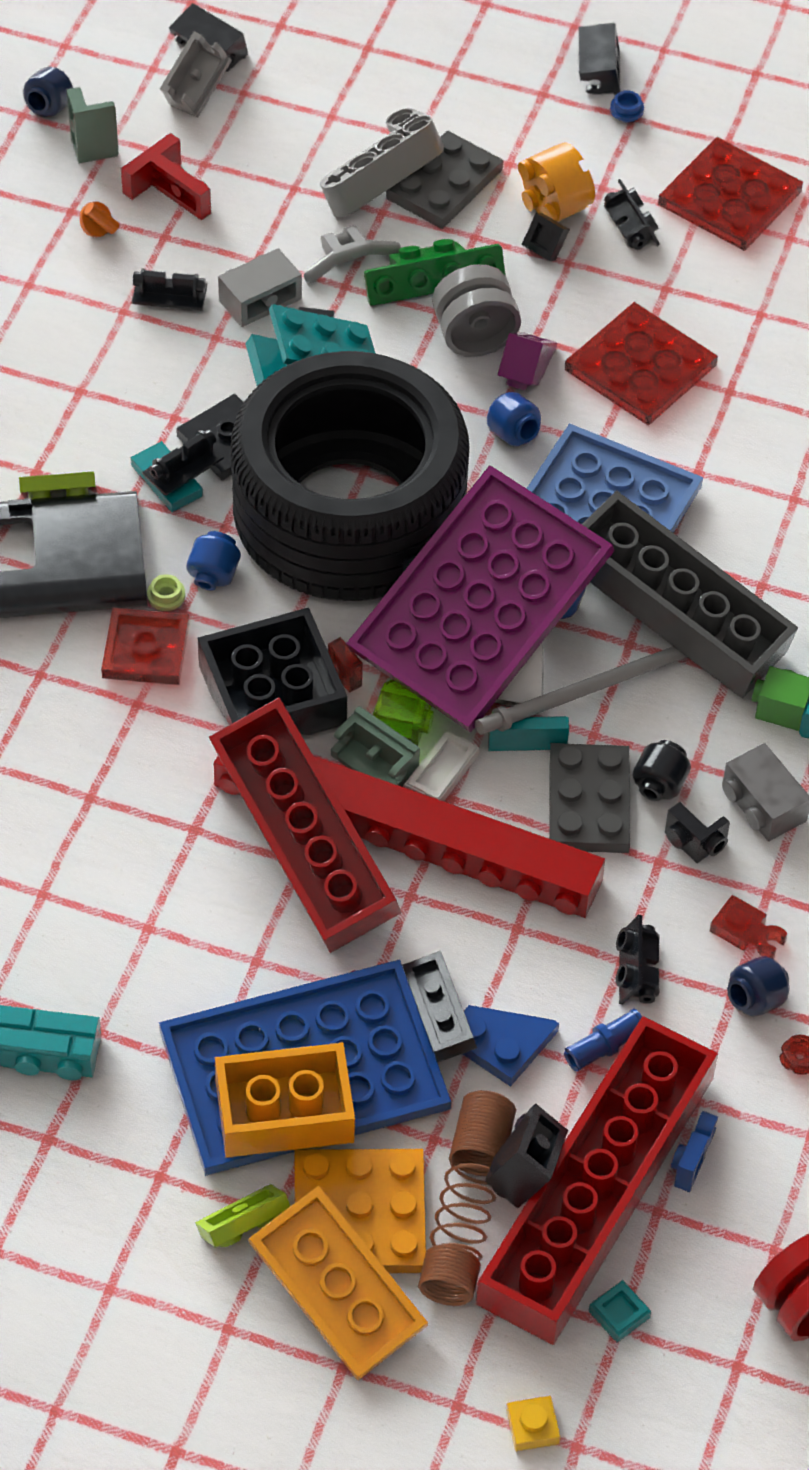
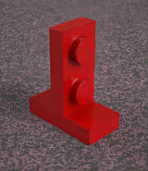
[121,133,211,221]

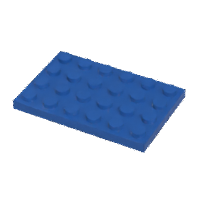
[159,959,451,1176]

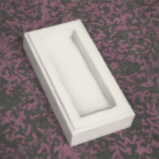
[404,730,480,801]

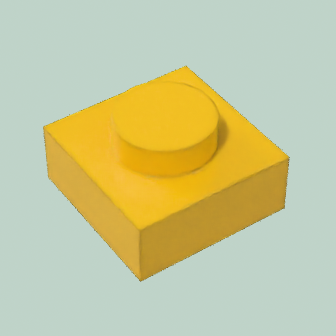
[506,1395,560,1452]

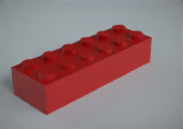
[209,698,402,953]

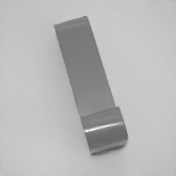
[320,108,444,217]

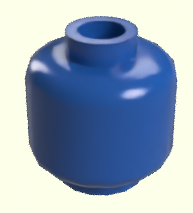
[487,392,541,446]
[186,531,241,591]

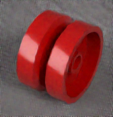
[753,1234,809,1341]

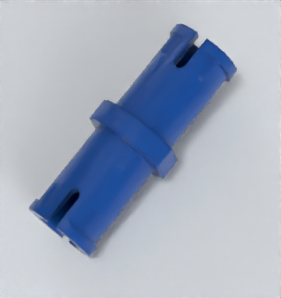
[564,1009,642,1072]

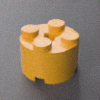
[518,142,595,222]

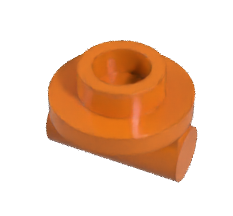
[79,201,120,237]

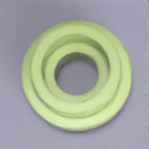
[147,574,186,611]

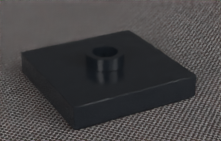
[176,393,244,480]

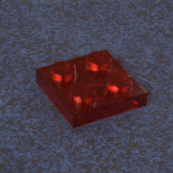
[101,608,190,685]

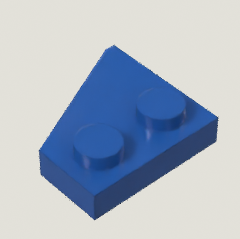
[463,1005,559,1087]

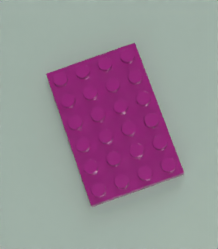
[346,465,614,733]

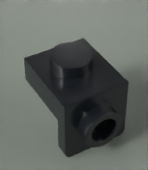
[665,802,730,863]

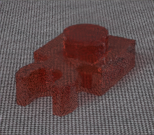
[709,895,788,959]

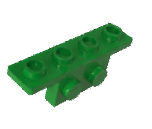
[364,239,506,306]

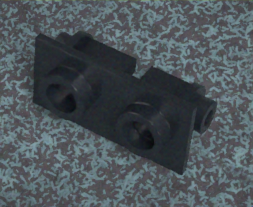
[604,179,660,250]
[132,269,208,311]
[142,430,224,496]
[616,914,660,1005]

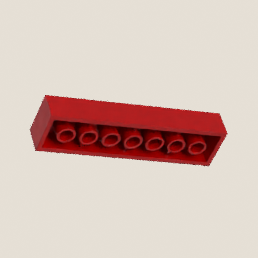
[476,1016,718,1346]

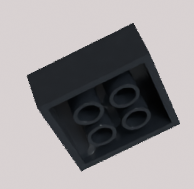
[197,607,348,735]

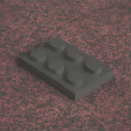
[386,130,503,229]
[549,743,630,853]

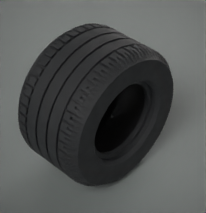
[231,351,470,601]

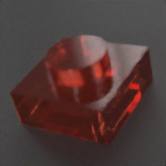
[328,637,363,693]

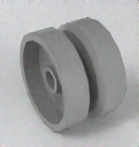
[431,265,522,357]

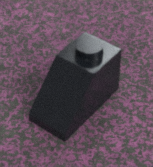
[485,1103,568,1209]

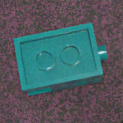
[245,304,376,386]

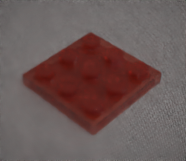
[658,137,803,251]
[565,302,718,426]

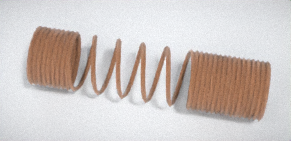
[418,1090,517,1306]

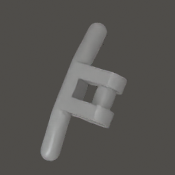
[304,225,401,283]

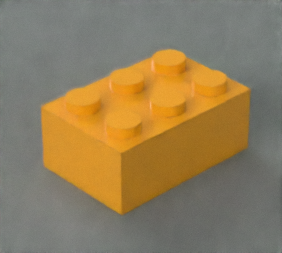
[215,1042,355,1158]

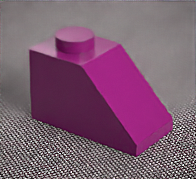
[497,333,558,390]

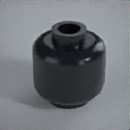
[632,740,691,801]

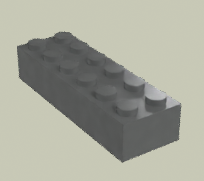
[582,490,799,699]

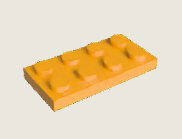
[249,1185,428,1381]

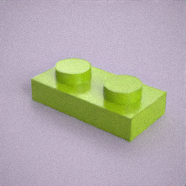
[19,471,96,499]
[195,1184,291,1248]

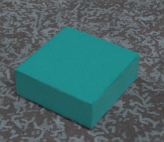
[588,1280,652,1343]

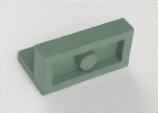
[67,87,119,164]

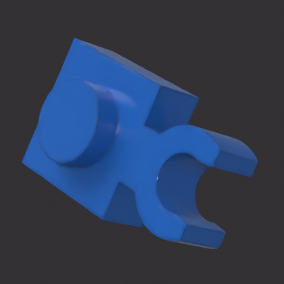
[671,1111,719,1192]

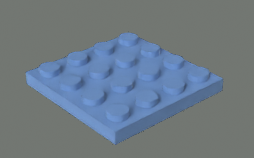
[526,423,703,533]

